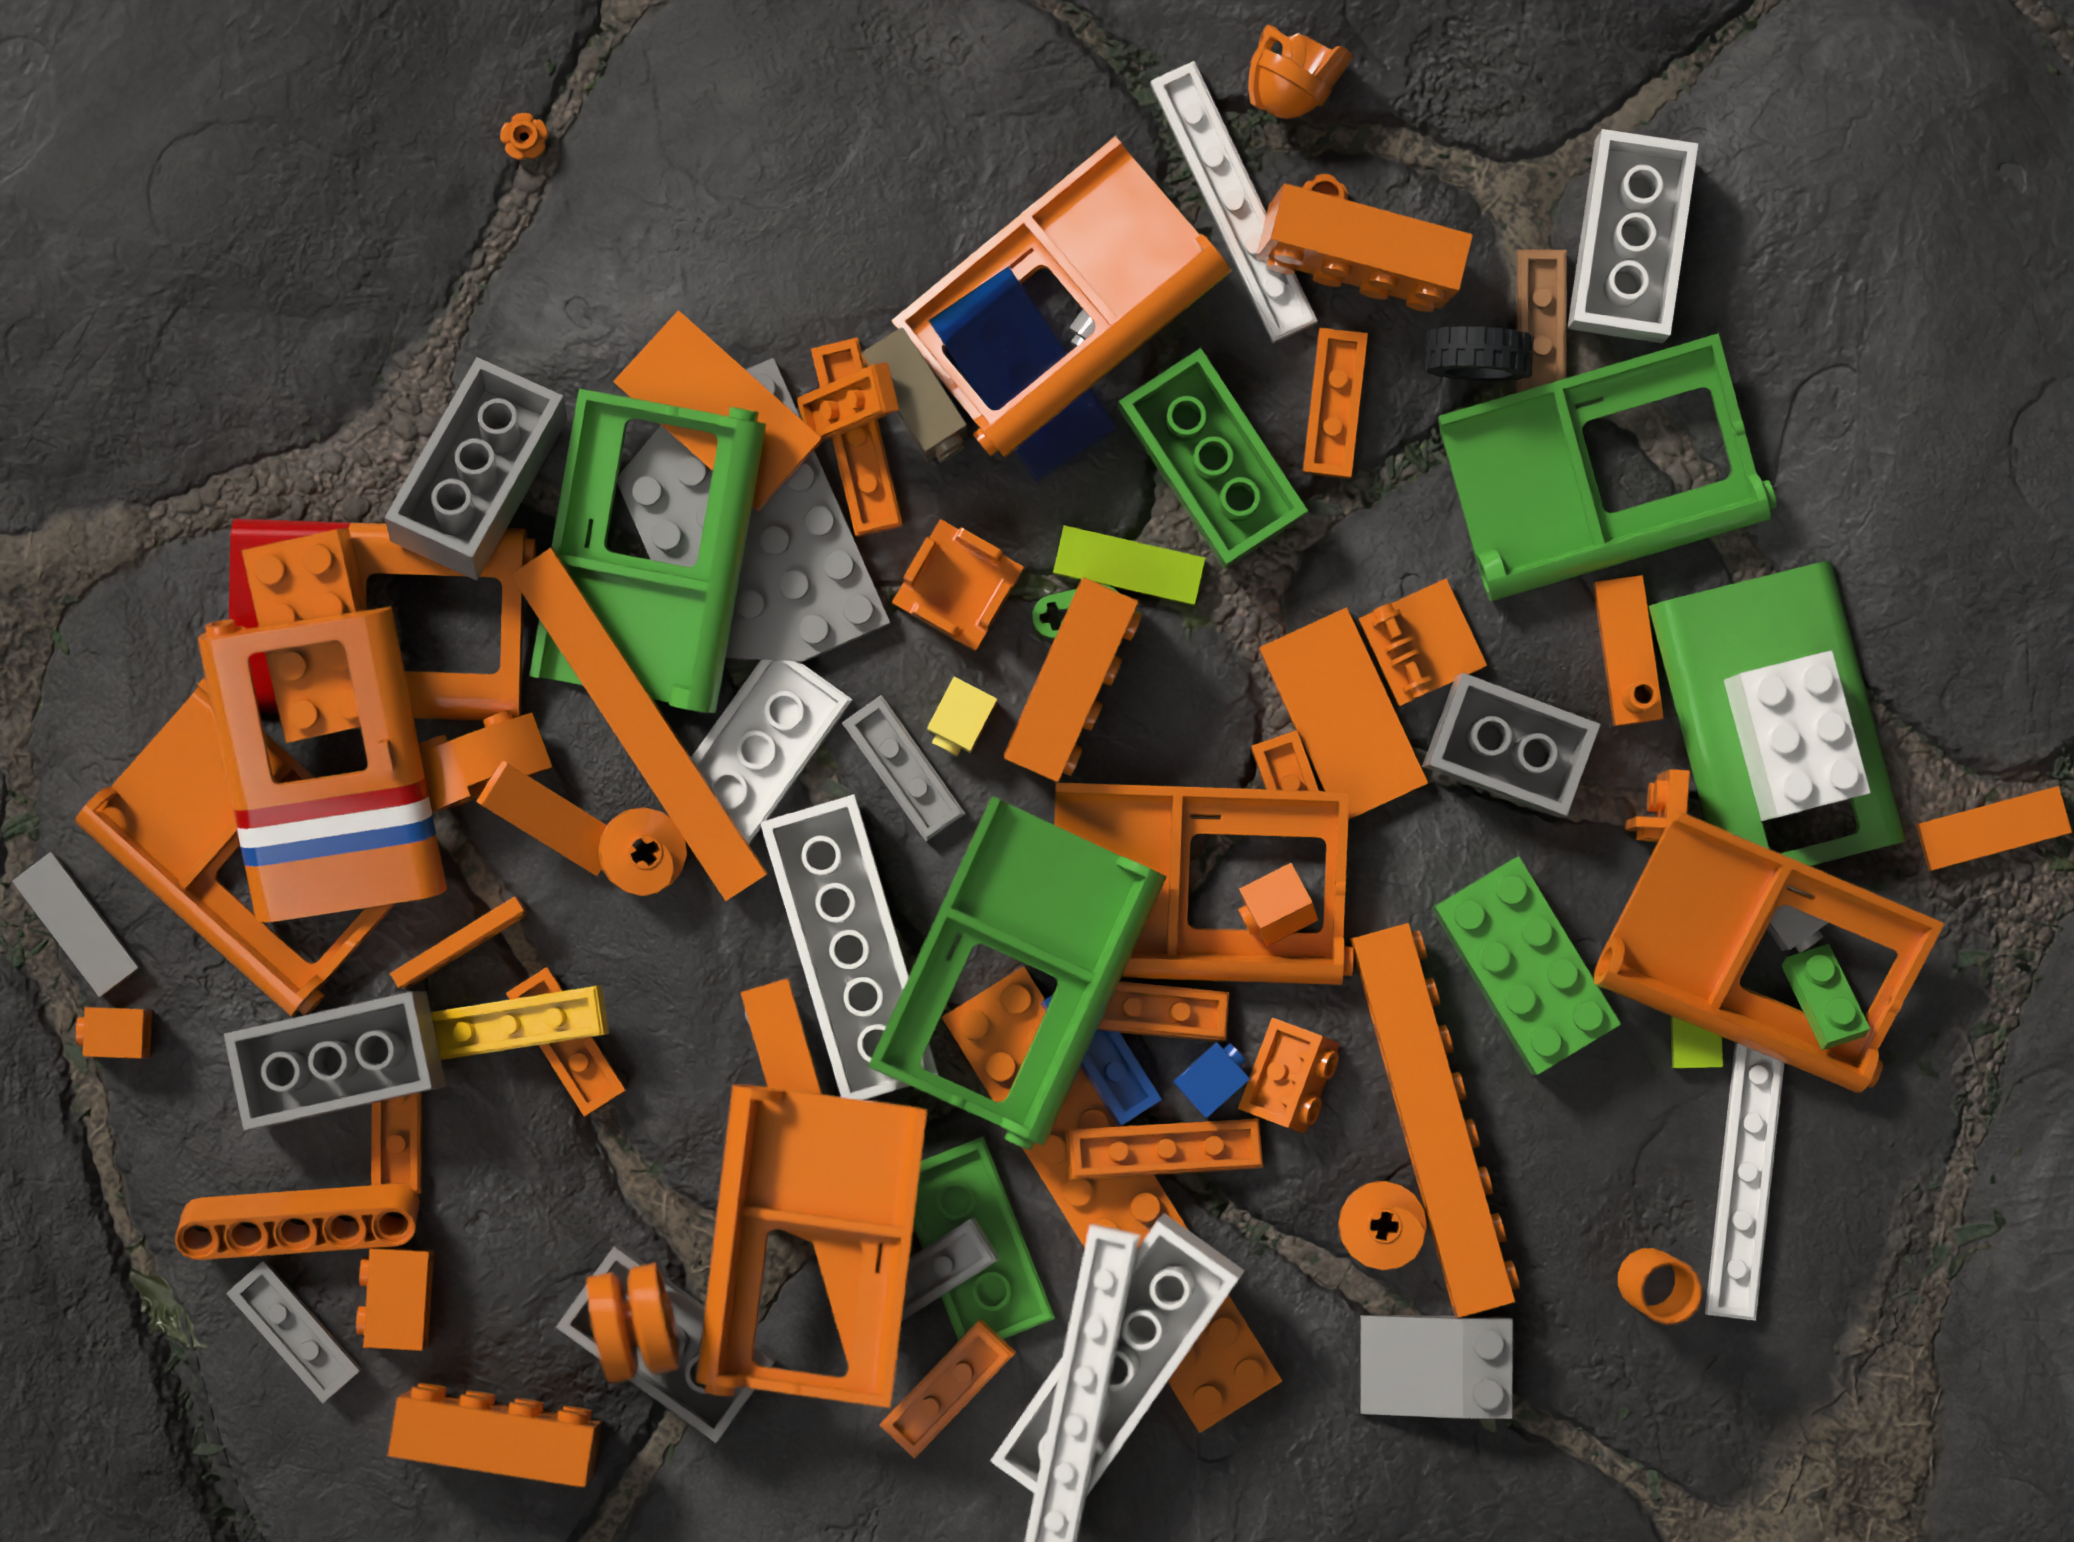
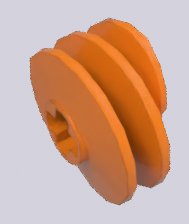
[598,807,687,896]
[1338,1181,1427,1270]

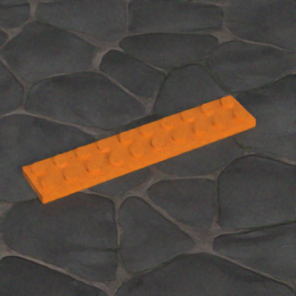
[941,966,1282,1433]

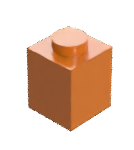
[1237,863,1319,947]
[76,1007,152,1058]

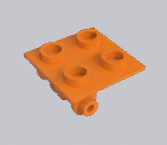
[1358,578,1487,706]

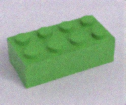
[1118,348,1308,569]
[1431,856,1621,1075]

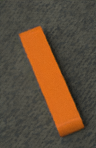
[175,1184,420,1260]

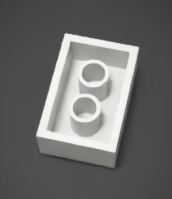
[1724,650,1870,821]

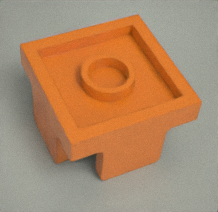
[892,519,1024,652]

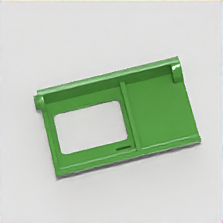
[1438,333,1777,602]
[530,389,767,713]

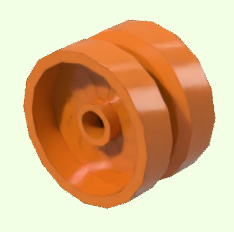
[587,1262,679,1384]

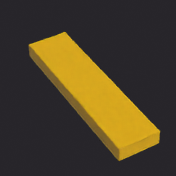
[431,985,609,1060]

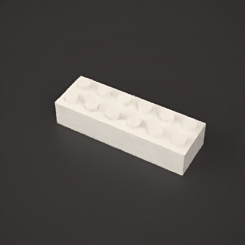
[760,794,939,1100]
[990,1214,1245,1497]

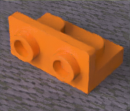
[1625,769,1689,842]
[1238,1018,1339,1134]

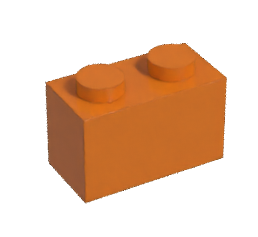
[356,1247,434,1351]

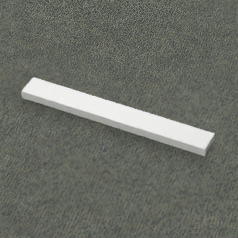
[1025,1224,1140,1542]

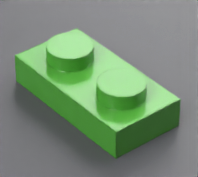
[1781,944,1870,1050]

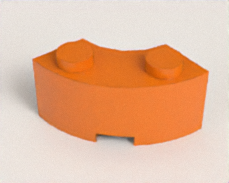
[419,710,552,813]

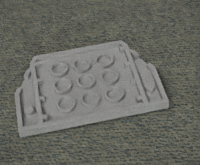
[617,358,891,663]

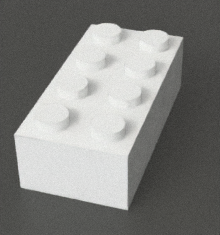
[1567,129,1698,343]

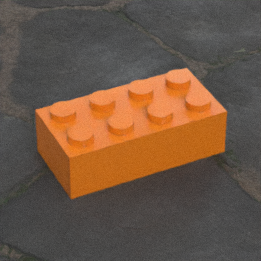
[1256,183,1473,312]
[242,528,367,743]
[1004,577,1143,782]
[388,1383,603,1487]

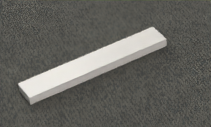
[1150,61,1317,343]
[1705,1043,1784,1321]

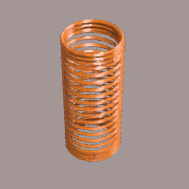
[1618,1248,1702,1324]

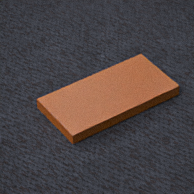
[613,310,823,512]
[1258,607,1428,820]

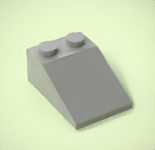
[1360,1315,1512,1419]

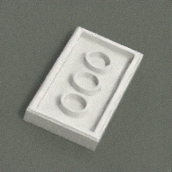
[691,646,852,845]

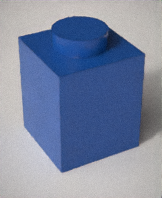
[1172,1042,1250,1118]

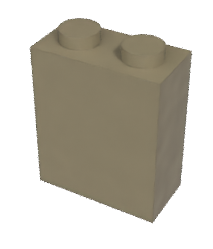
[862,326,968,463]

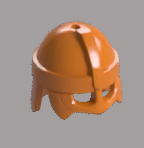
[1248,24,1354,119]

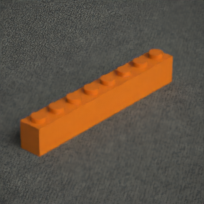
[1349,923,1520,1318]

